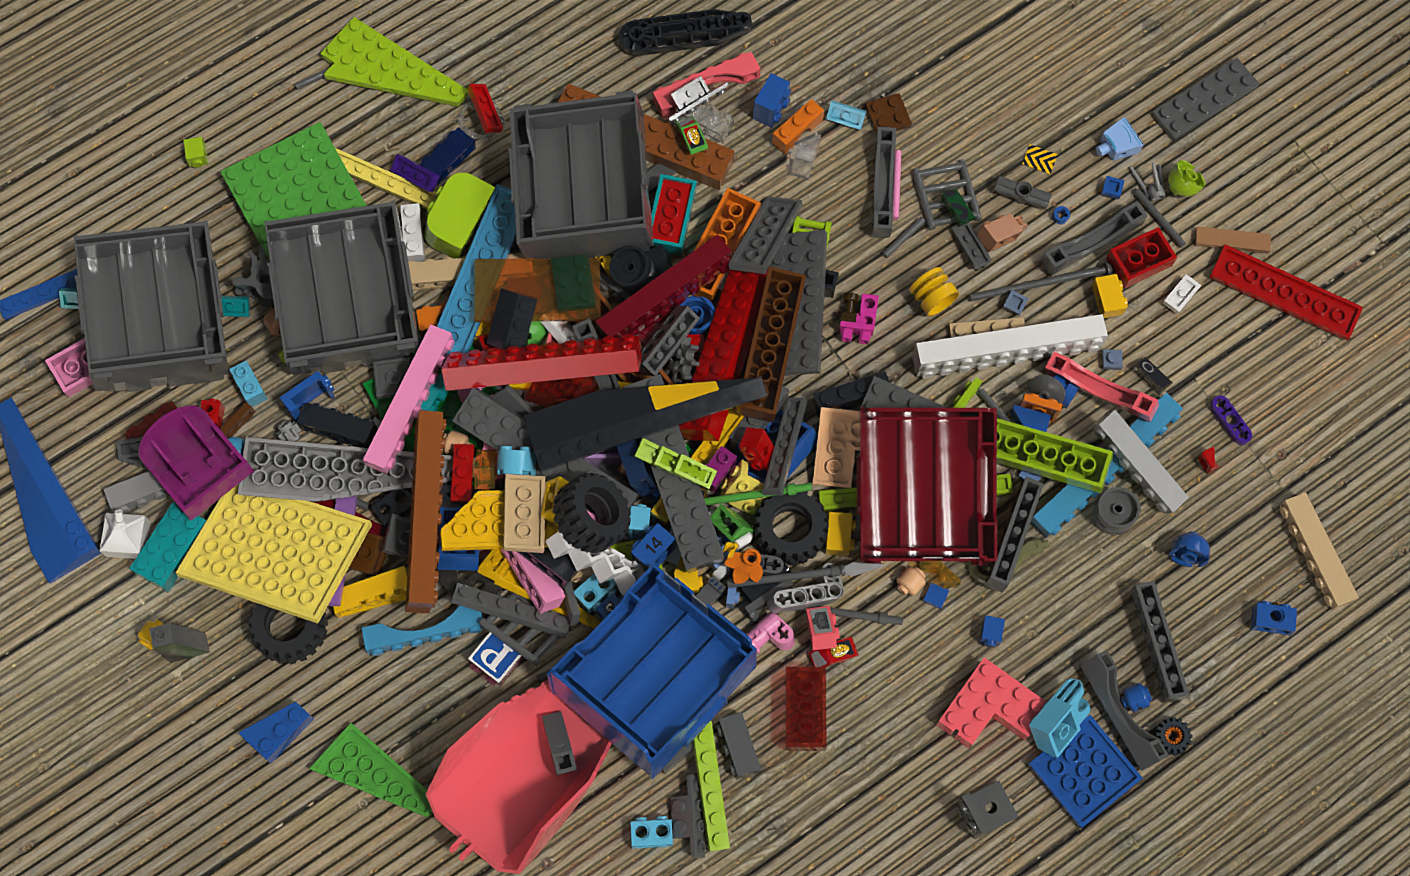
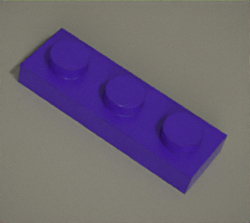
[390,154,440,192]

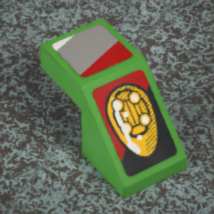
[675,116,708,155]

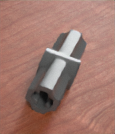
[994,176,1052,210]

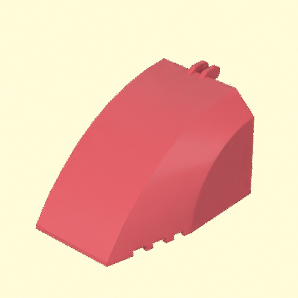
[426,680,612,874]

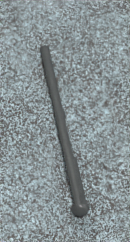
[969,262,1113,301]

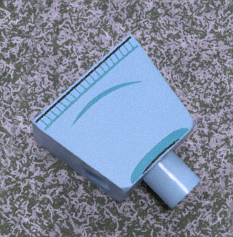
[1096,117,1144,161]

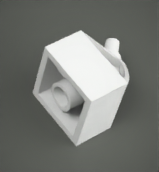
[100,509,151,559]

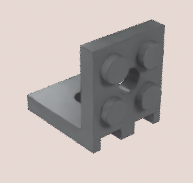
[956,781,1018,839]

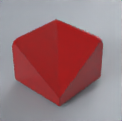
[1198,446,1219,474]

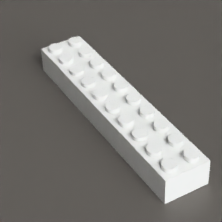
[912,314,1108,378]

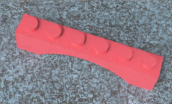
[653,52,761,118]
[1045,351,1159,422]

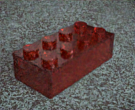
[785,667,827,751]

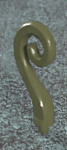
[968,538,1050,584]

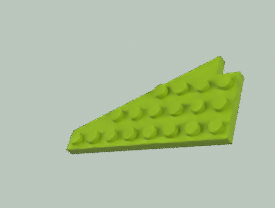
[320,17,469,107]

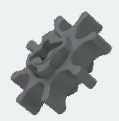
[664,337,699,384]

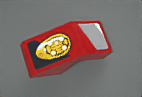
[809,637,859,671]

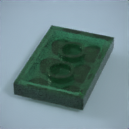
[551,254,596,312]

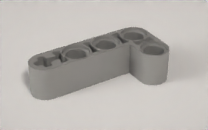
[767,563,844,613]

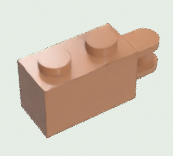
[977,213,1028,253]

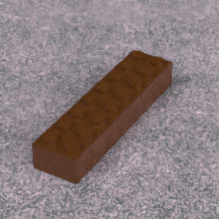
[735,266,806,422]

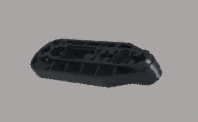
[619,9,752,56]

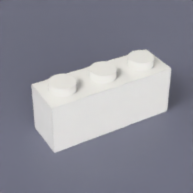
[400,203,426,262]

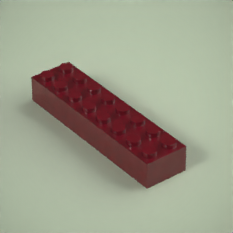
[596,234,732,339]

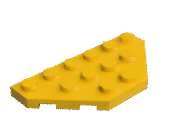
[440,490,558,551]

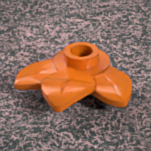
[724,549,763,584]

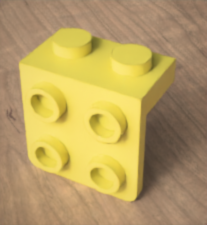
[720,460,769,515]

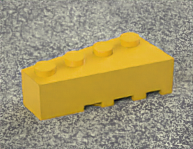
[333,566,407,618]

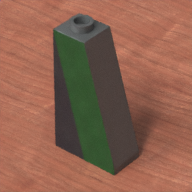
[149,623,210,663]

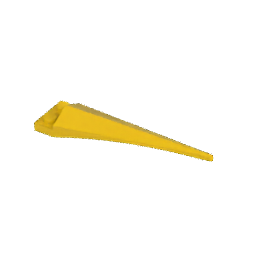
[478,549,601,629]

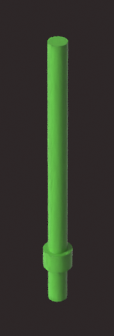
[704,483,812,506]

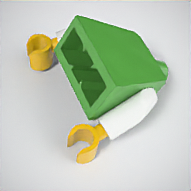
[709,504,755,558]

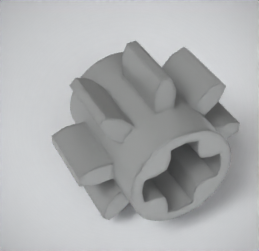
[276,420,301,442]

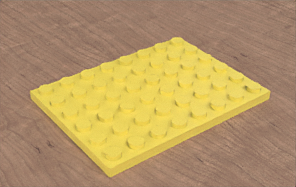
[176,484,372,623]

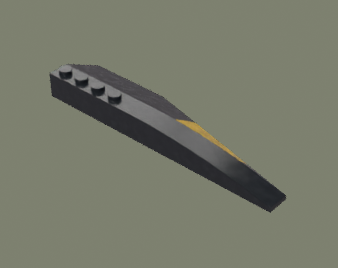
[524,377,767,472]

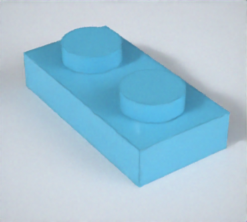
[826,100,867,130]

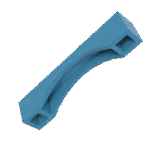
[362,605,484,656]

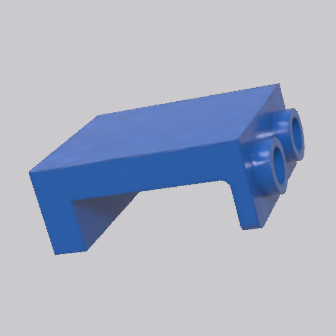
[280,371,335,423]

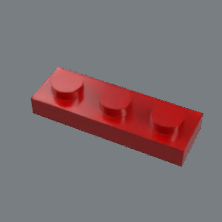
[467,84,504,133]
[451,444,475,503]

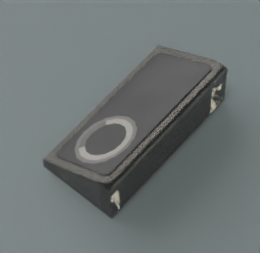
[1132,357,1173,396]

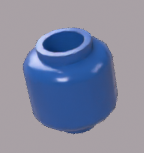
[1121,683,1152,712]

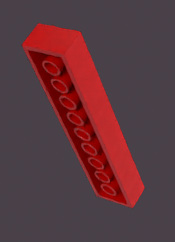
[679,269,768,441]
[442,334,642,391]

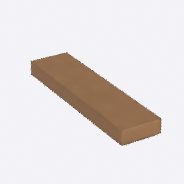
[1195,226,1271,254]

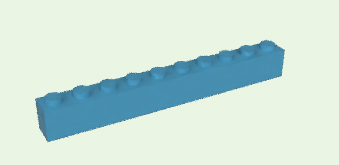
[1031,393,1183,538]

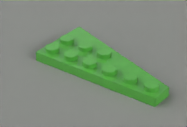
[309,723,433,818]

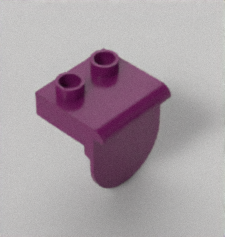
[138,405,254,521]

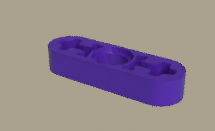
[1210,395,1252,445]

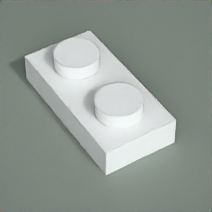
[1163,274,1201,315]

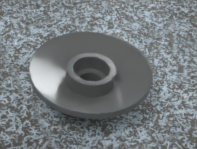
[1028,375,1066,404]

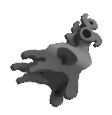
[233,245,274,307]

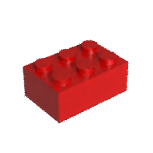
[1106,227,1177,289]

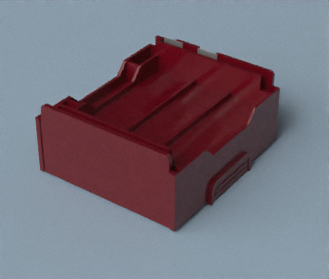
[856,407,997,566]

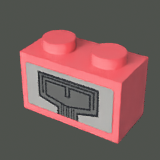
[806,606,840,650]

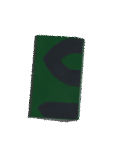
[940,188,975,227]

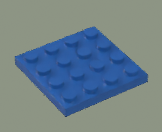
[1028,715,1143,829]

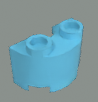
[497,446,537,476]

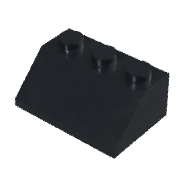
[487,288,538,349]

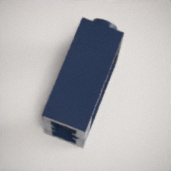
[617,440,659,497]

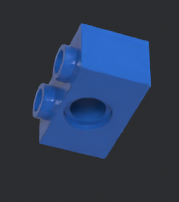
[1251,601,1297,636]

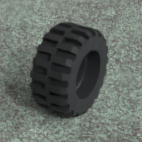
[553,473,631,553]
[753,491,829,566]
[247,603,328,664]

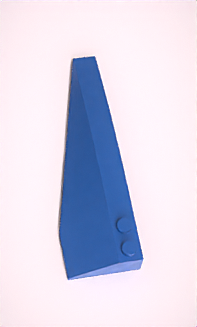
[0,397,102,584]

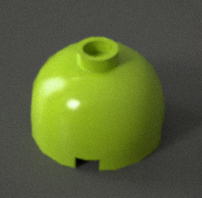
[1168,160,1206,197]

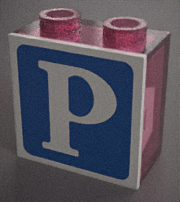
[468,632,524,687]

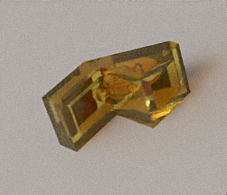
[918,561,961,588]

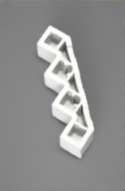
[546,531,645,596]

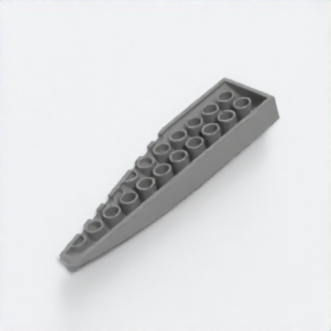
[238,437,477,502]

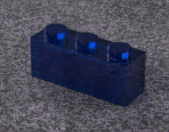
[420,127,476,185]

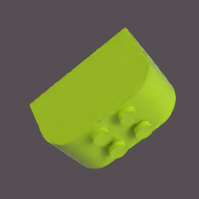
[424,172,495,259]

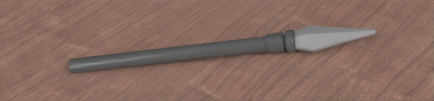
[727,562,884,588]

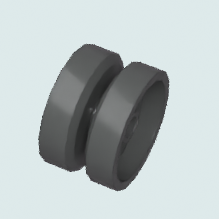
[1093,487,1141,535]

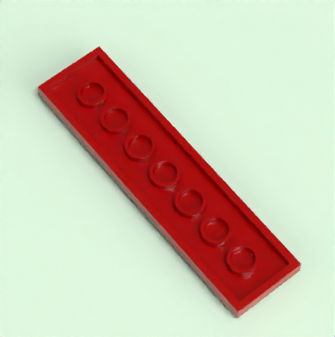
[1209,244,1363,341]

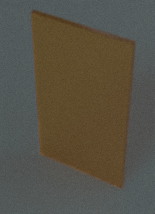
[474,258,602,322]

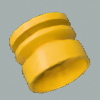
[909,267,960,316]

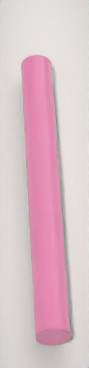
[892,150,901,220]

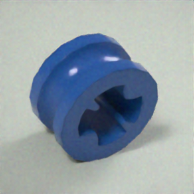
[1052,206,1070,224]

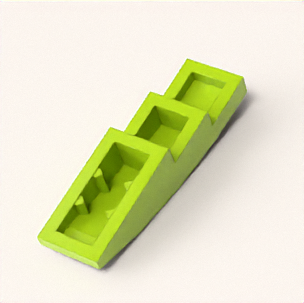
[633,438,717,489]

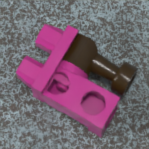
[839,292,879,344]

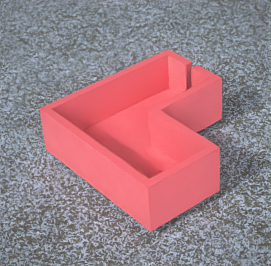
[936,657,1046,749]

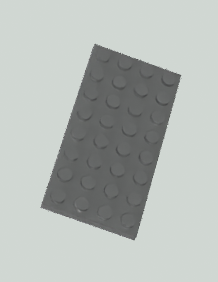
[747,230,827,376]

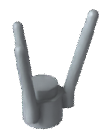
[1129,163,1166,201]

